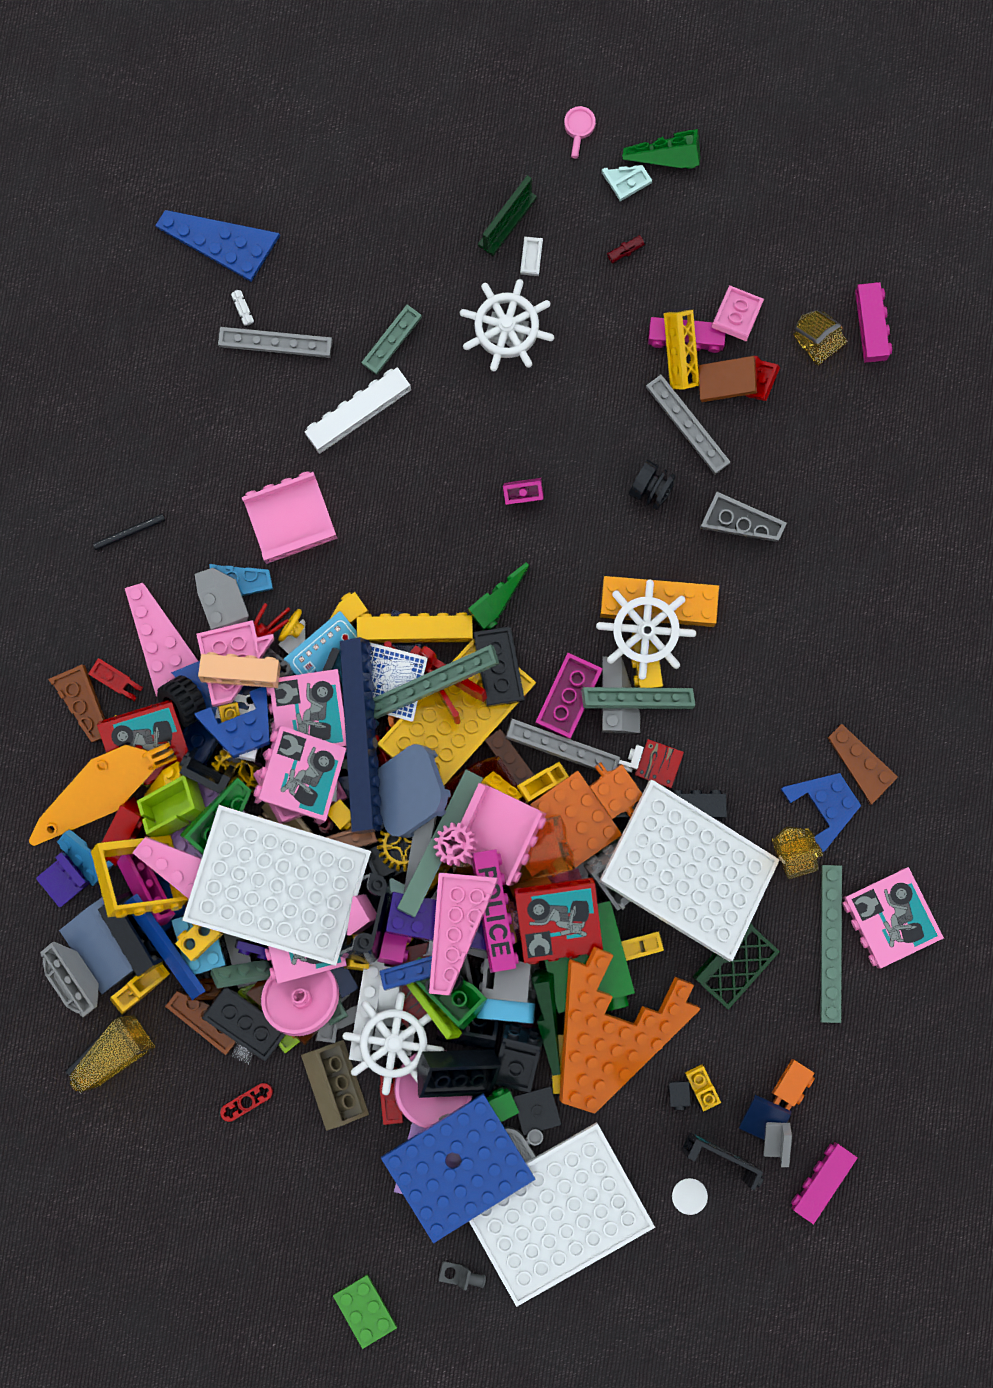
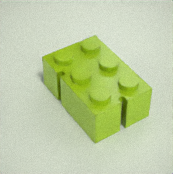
[137,775,205,837]

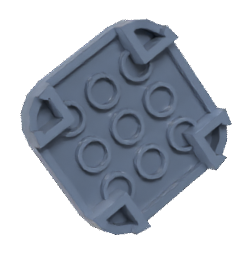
[378,744,451,838]

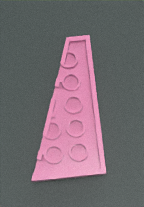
[125,583,198,696]
[132,837,202,899]
[429,873,499,995]

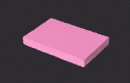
[711,285,764,341]

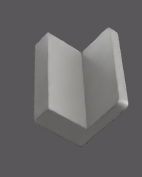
[763,1122,792,1167]

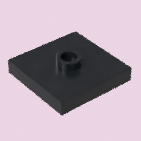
[513,1086,561,1135]

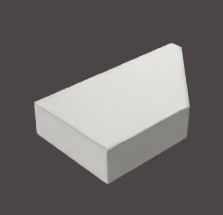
[278,619,306,654]

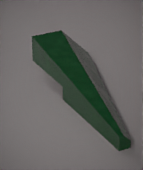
[531,969,561,1076]

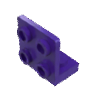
[36,852,90,907]

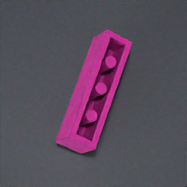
[855,282,892,363]
[648,317,725,353]
[117,854,175,926]
[791,1142,857,1225]

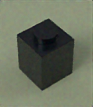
[668,1081,690,1110]

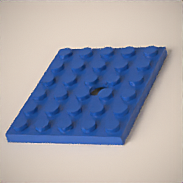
[381,1093,536,1243]

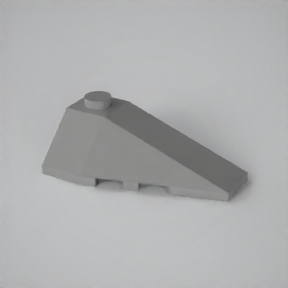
[602,656,640,733]

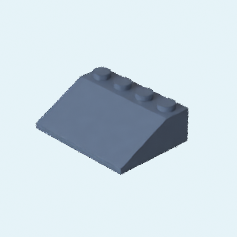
[59,897,134,994]

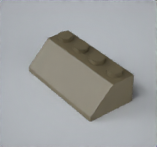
[301,1040,369,1130]

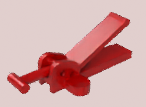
[384,641,487,724]

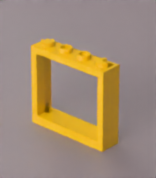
[91,835,188,918]

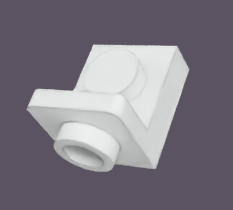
[618,745,644,773]

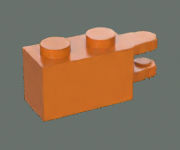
[771,1059,815,1110]

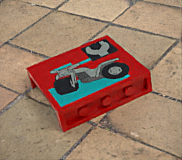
[97,699,189,785]
[514,878,603,964]

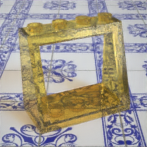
[69,1015,155,1093]

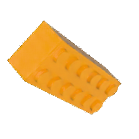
[600,576,719,627]

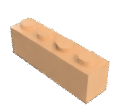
[198,652,281,688]

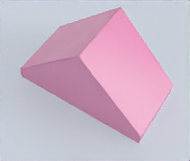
[347,894,377,936]

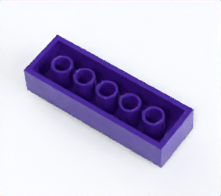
[384,892,487,952]

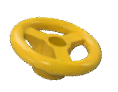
[278,609,305,642]

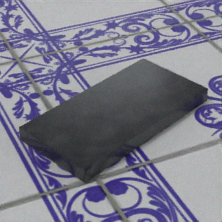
[473,627,525,707]
[202,987,285,1062]

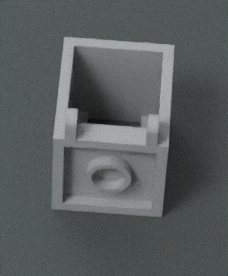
[583,843,630,911]
[479,958,540,1003]

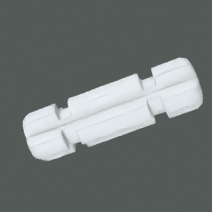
[231,290,254,326]

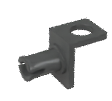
[438,1261,486,1291]

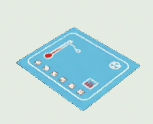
[284,611,357,693]

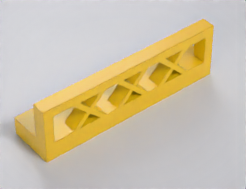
[664,310,699,389]

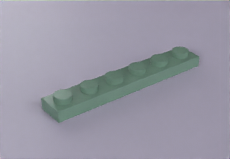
[581,687,695,709]

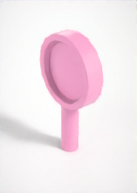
[564,106,596,159]

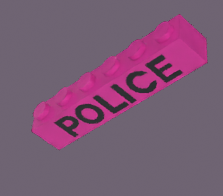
[471,849,519,973]

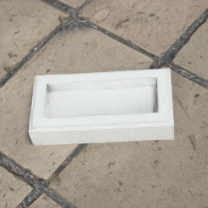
[520,237,543,276]

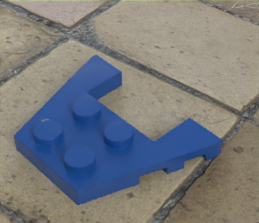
[194,687,270,759]
[781,773,861,852]

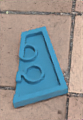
[209,564,273,596]
[57,829,114,886]

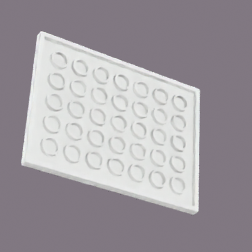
[599,780,779,962]
[182,805,371,966]
[469,1122,655,1307]

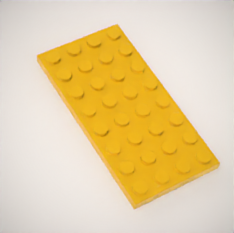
[378,639,536,786]

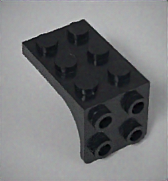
[360,835,412,880]
[495,1023,543,1093]

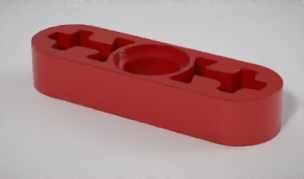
[220,1083,273,1122]

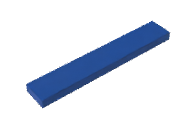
[124,894,205,1000]

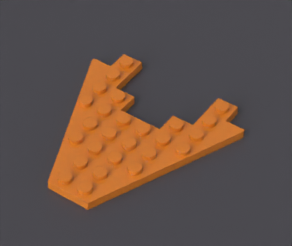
[559,947,700,1114]

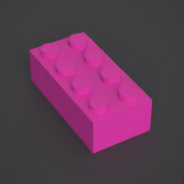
[535,653,603,739]

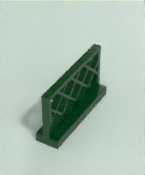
[478,175,537,256]
[692,923,780,1010]

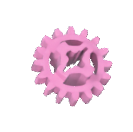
[433,822,477,866]

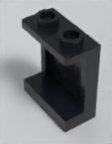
[179,747,236,794]

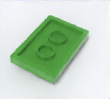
[333,1274,397,1349]

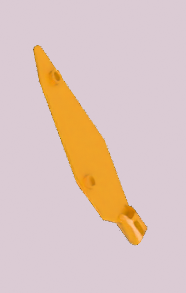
[29,742,177,846]

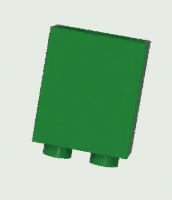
[544,901,635,1013]

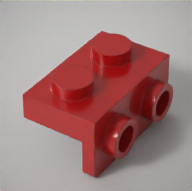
[745,356,780,401]

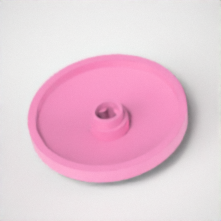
[261,970,339,1036]
[394,1050,472,1128]

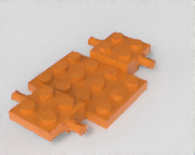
[525,762,642,877]

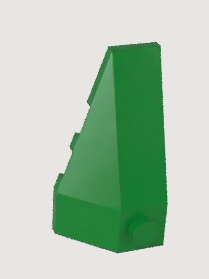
[622,129,700,169]
[468,562,529,631]
[180,777,252,855]
[416,957,487,1030]

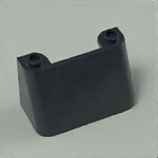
[339,873,391,964]

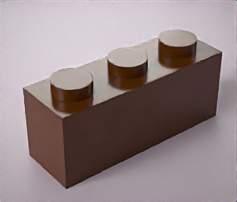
[485,729,534,785]

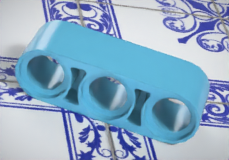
[477,999,535,1024]

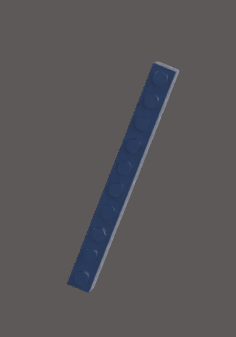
[340,637,383,834]

